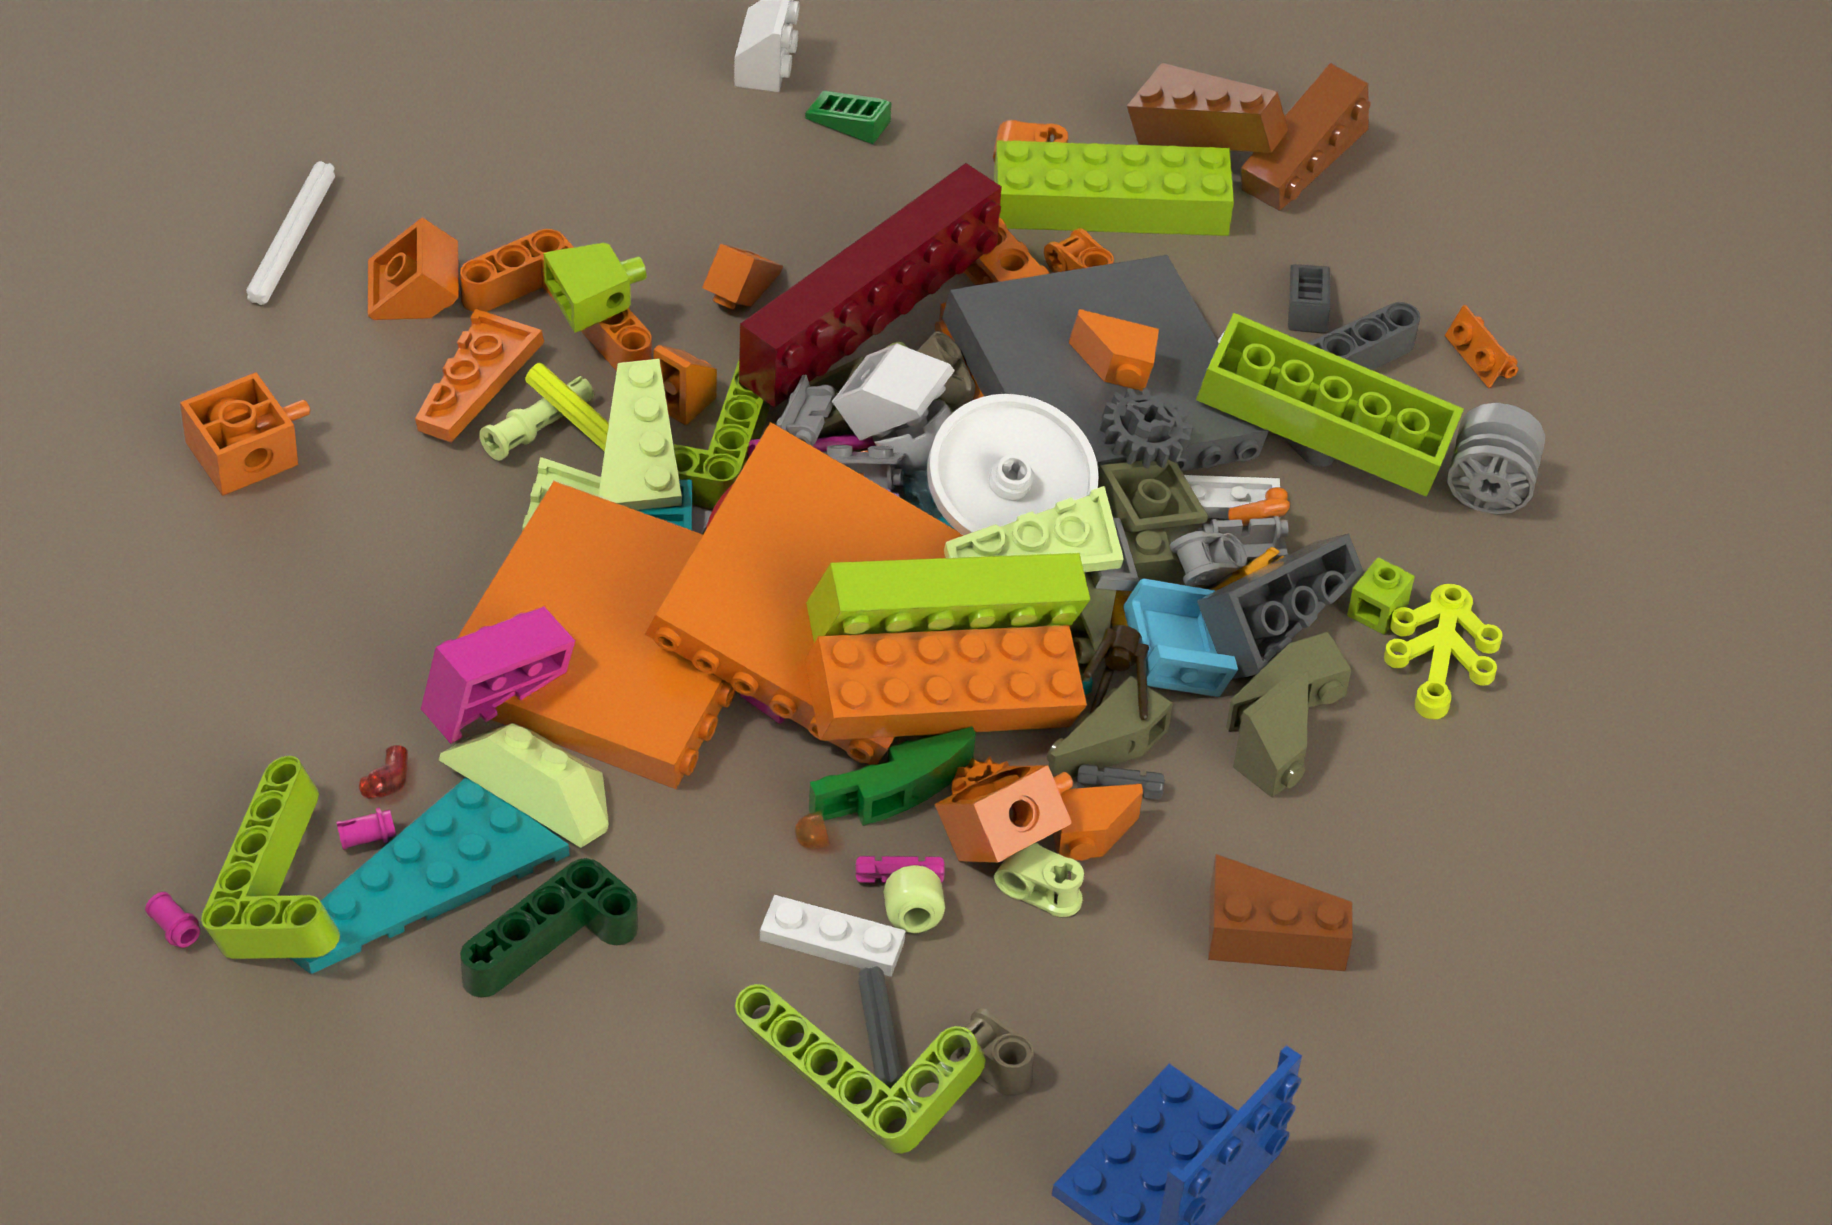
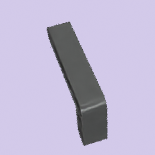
[1282,302,1420,466]

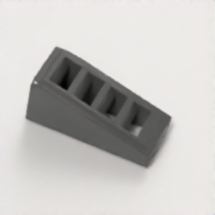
[1288,264,1330,333]

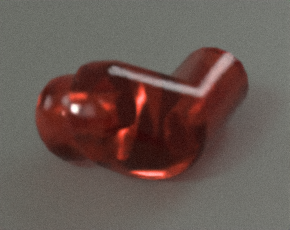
[359,745,408,800]

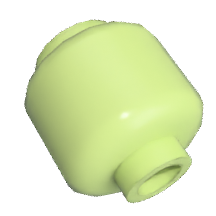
[884,865,945,933]

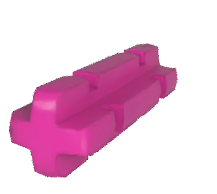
[855,856,945,883]

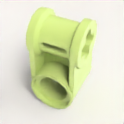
[994,843,1084,917]

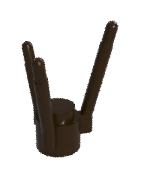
[1084,625,1149,720]

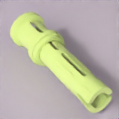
[479,376,594,461]

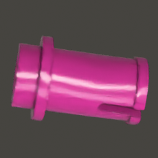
[336,807,396,850]
[145,892,200,948]

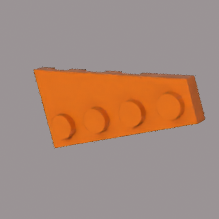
[415,309,544,443]

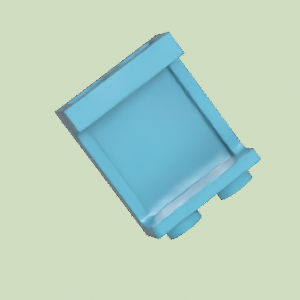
[1123,579,1238,697]

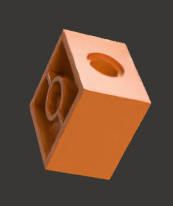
[180,372,310,496]
[935,765,1073,863]

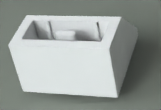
[734,0,799,92]
[832,343,954,440]

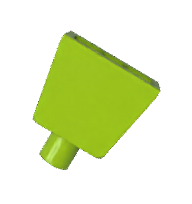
[544,242,647,333]

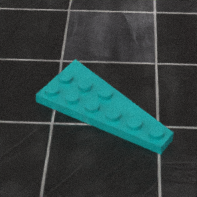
[290,777,570,974]

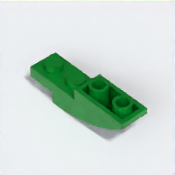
[809,727,976,826]

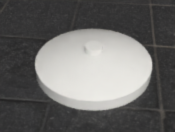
[927,394,1099,536]

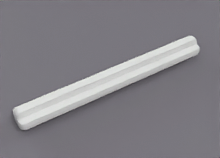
[246,161,335,305]

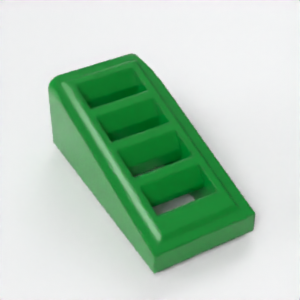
[805,90,892,144]

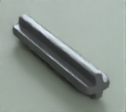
[858,966,902,1089]

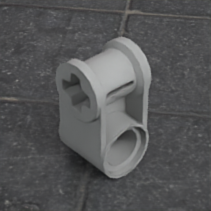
[1169,531,1247,586]

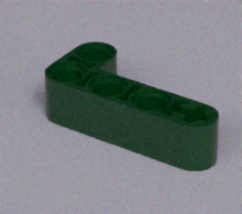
[460,858,638,998]

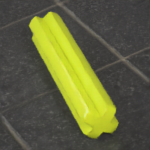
[525,363,609,451]

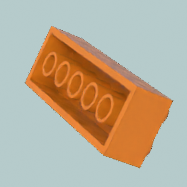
[804,625,1087,740]

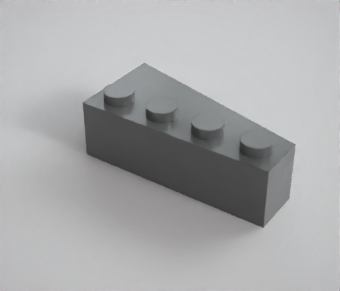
[1197,533,1364,680]

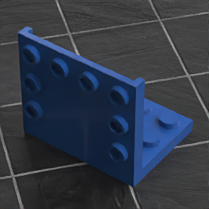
[1052,1045,1302,1225]

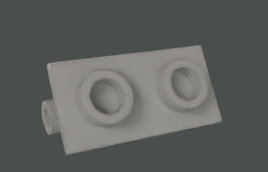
[776,375,836,446]
[823,445,906,490]
[1198,516,1288,560]

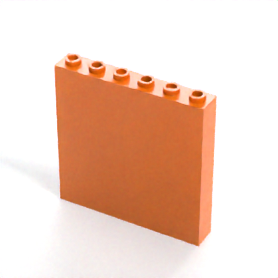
[645,422,963,765]
[457,481,736,789]

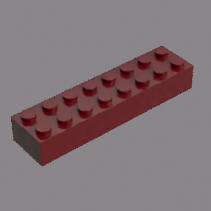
[739,163,1002,408]

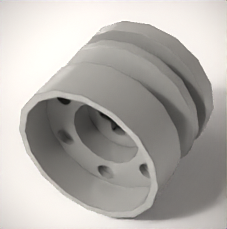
[1447,403,1546,515]

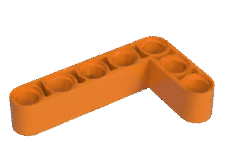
[460,229,652,372]

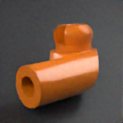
[1228,487,1291,527]

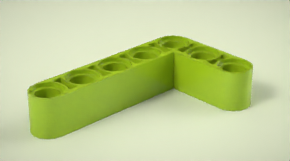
[673,360,770,508]
[201,755,340,959]
[735,984,986,1154]

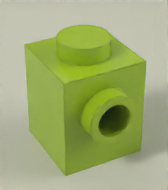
[1347,557,1415,635]

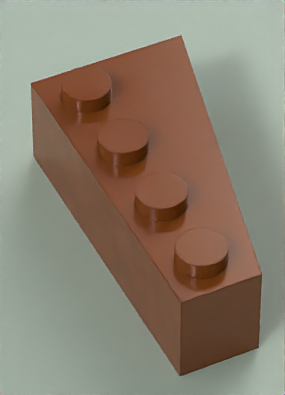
[1127,63,1289,153]
[1241,63,1371,211]

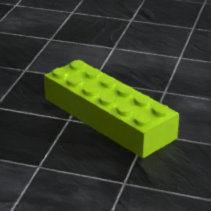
[994,140,1234,236]
[1196,313,1464,497]
[806,553,1090,643]

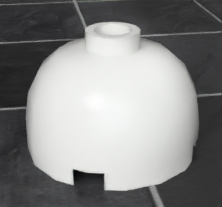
[873,400,952,478]

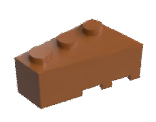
[1208,854,1353,971]

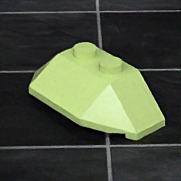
[439,723,609,848]

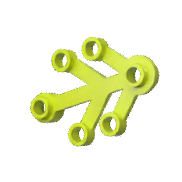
[1384,584,1503,720]

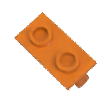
[1444,305,1519,388]

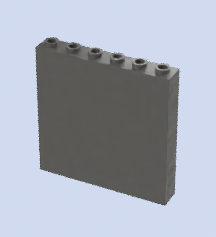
[942,255,1269,472]

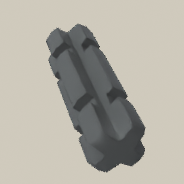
[1077,764,1165,799]

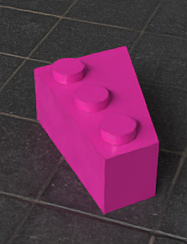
[421,606,575,744]

